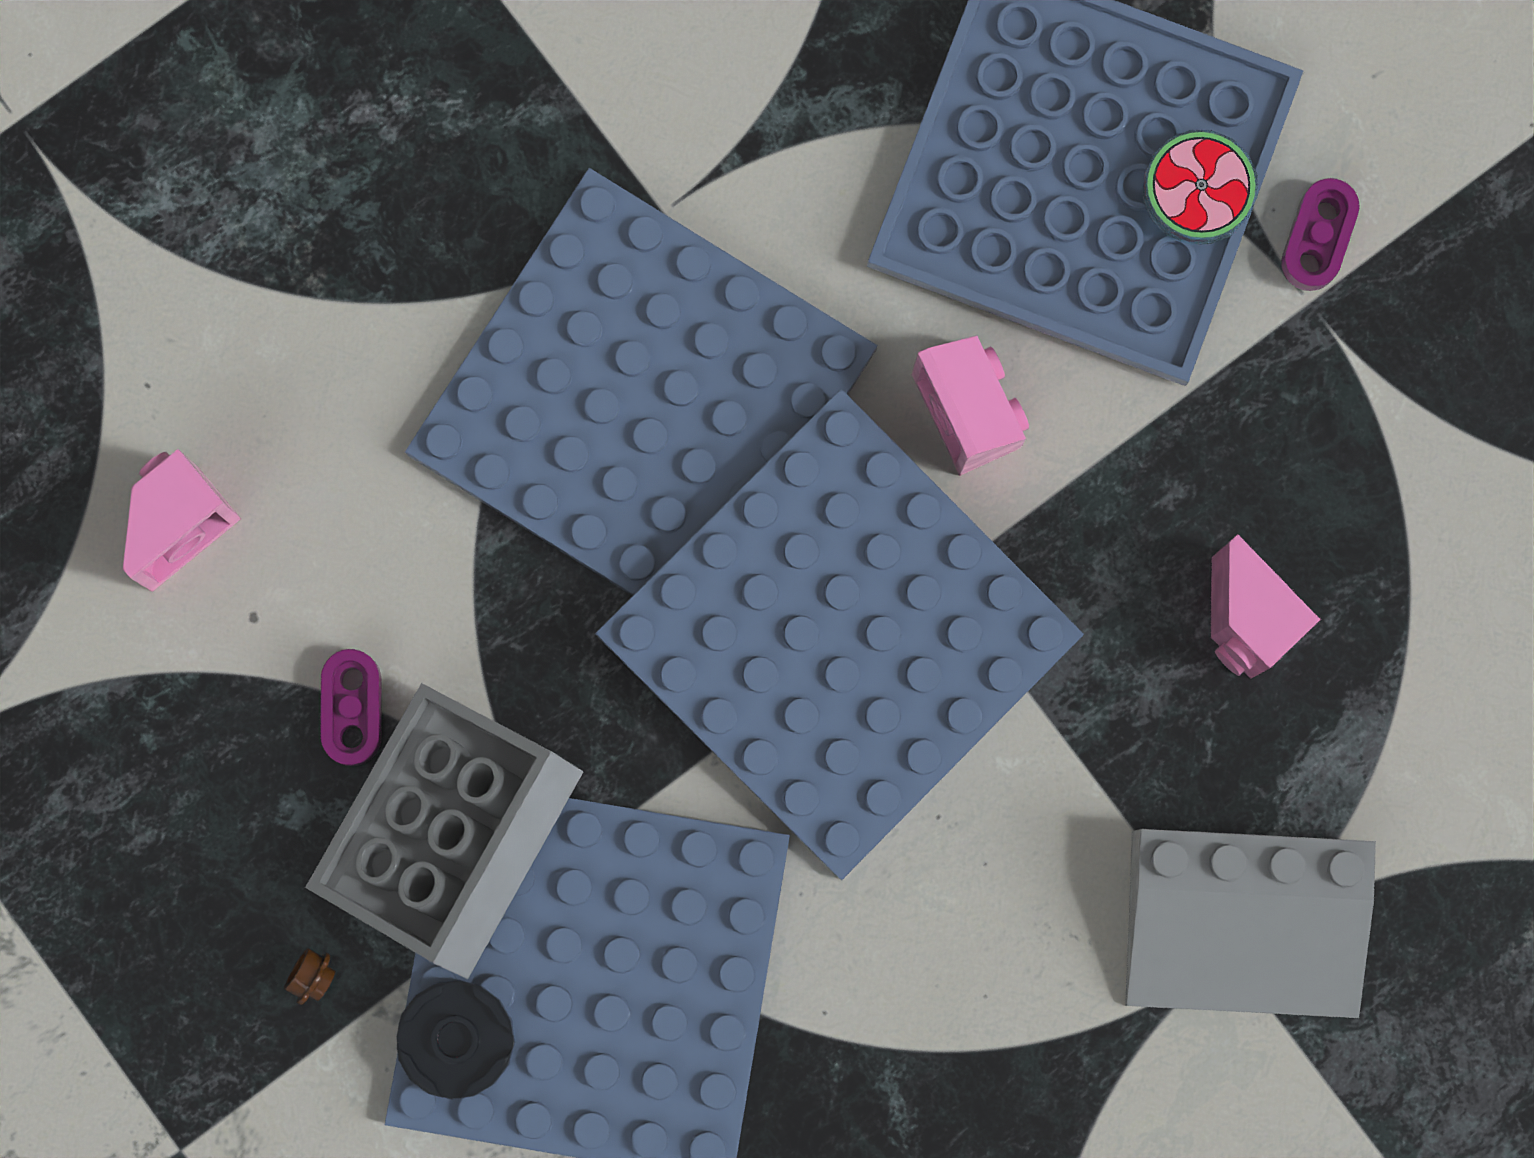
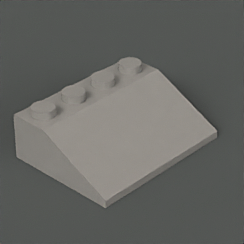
[305,683,583,979]
[1125,829,1376,1018]

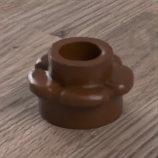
[284,948,335,1005]

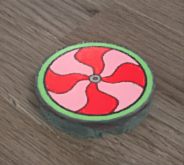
[1143,130,1258,244]

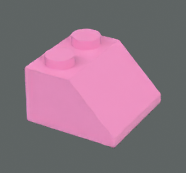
[912,336,1029,476]
[123,449,241,592]
[1211,535,1321,678]

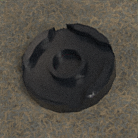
[396,980,515,1099]

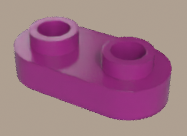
[1281,178,1360,291]
[321,649,382,766]

